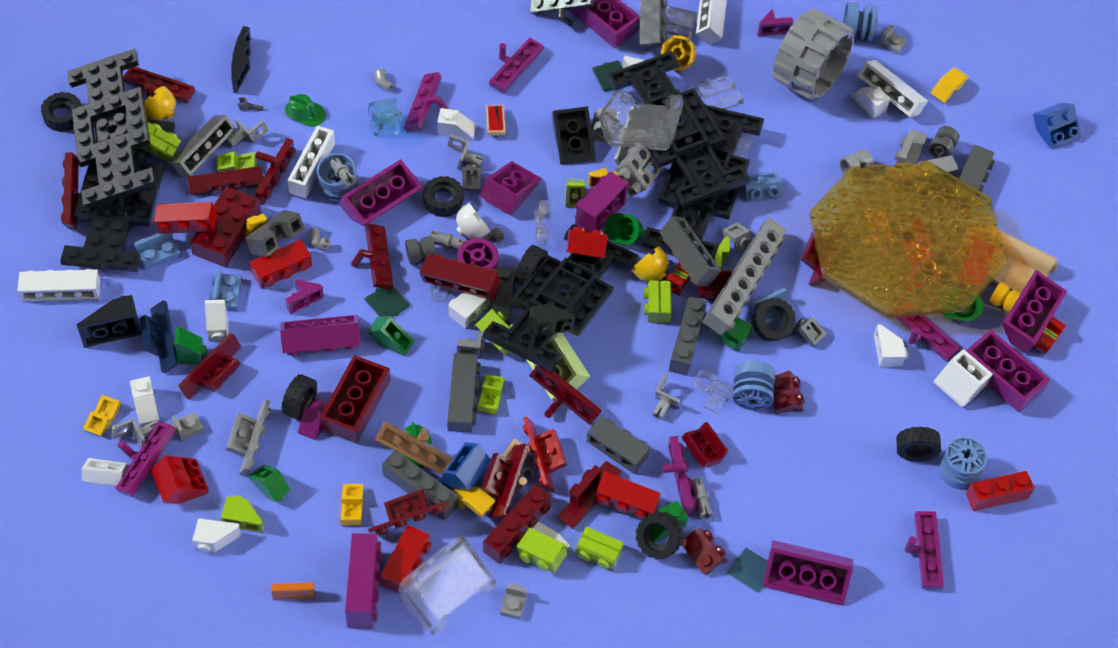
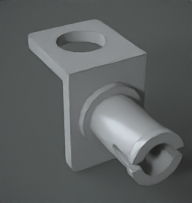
[226,118,268,147]
[447,135,484,169]
[652,373,680,420]
[112,418,157,449]

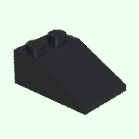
[551,106,596,164]
[77,295,142,348]

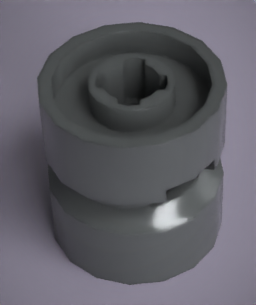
[929,126,960,158]
[405,236,436,264]

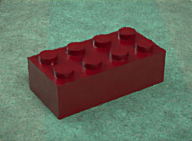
[190,186,261,267]
[319,355,391,443]

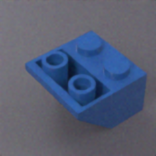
[1033,103,1081,149]
[441,442,491,490]

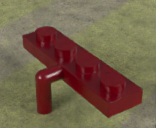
[123,67,196,104]
[255,138,296,205]
[61,152,80,229]
[351,223,394,290]
[529,365,602,425]

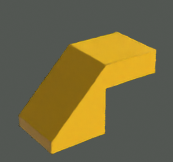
[930,67,969,104]
[453,486,495,518]

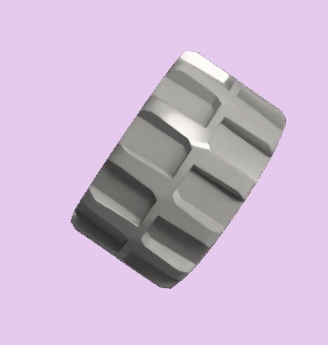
[773,9,854,100]

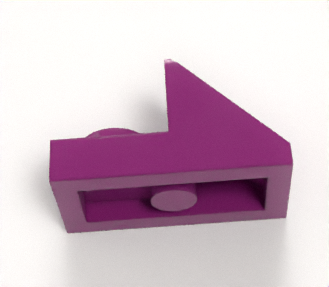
[757,9,794,37]
[285,280,324,314]
[298,398,327,440]

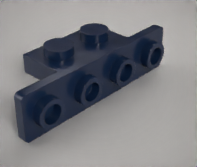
[139,300,178,373]

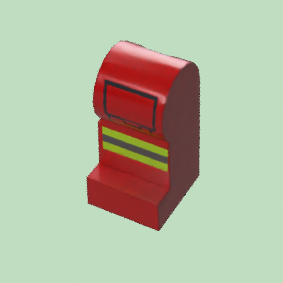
[666,262,690,296]
[1033,316,1066,355]

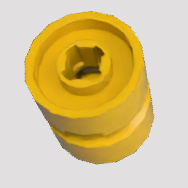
[989,281,1021,313]

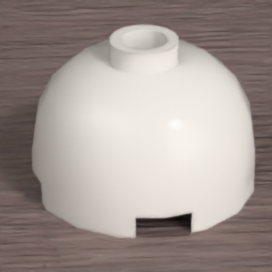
[456,203,491,239]

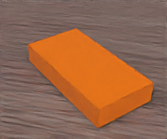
[271,582,315,600]

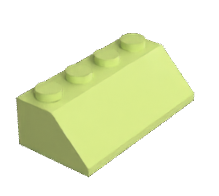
[527,333,590,400]

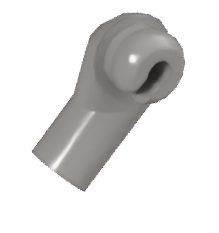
[374,68,393,91]
[310,228,331,250]

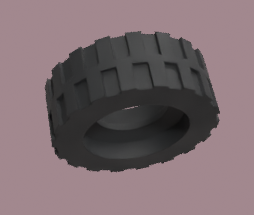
[41,92,82,132]
[423,176,464,217]
[515,245,548,285]
[751,298,796,341]
[281,374,318,420]
[896,426,941,461]
[636,511,684,559]

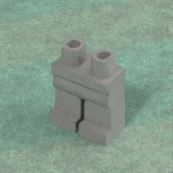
[615,143,662,197]

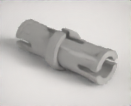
[330,158,356,186]
[430,230,467,249]
[691,478,712,519]

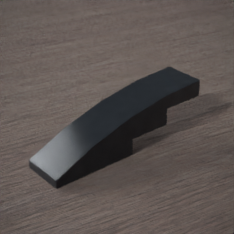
[231,26,251,94]

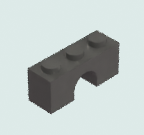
[246,210,305,257]

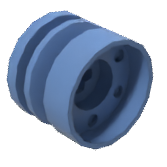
[843,2,878,41]
[317,153,359,203]
[732,360,775,410]
[939,437,988,490]

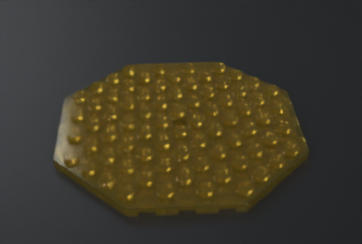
[809,161,1008,318]

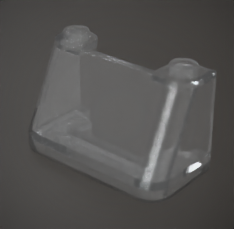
[599,90,683,150]
[399,536,496,636]

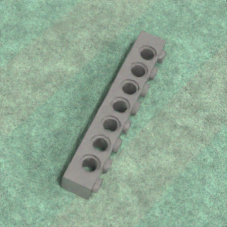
[702,217,787,335]

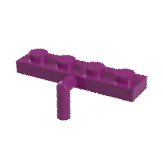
[489,38,544,93]
[403,72,449,132]
[890,299,961,362]
[115,421,176,497]
[662,436,696,516]
[904,511,944,589]

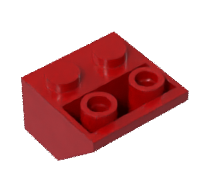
[566,227,608,259]
[151,455,209,504]

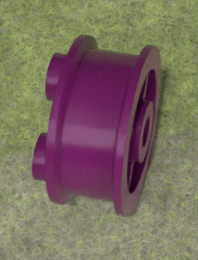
[457,238,499,270]

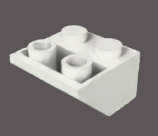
[933,349,993,408]

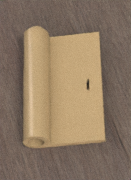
[951,219,1059,292]

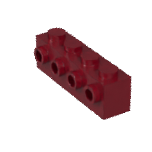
[419,254,501,300]
[483,484,551,564]

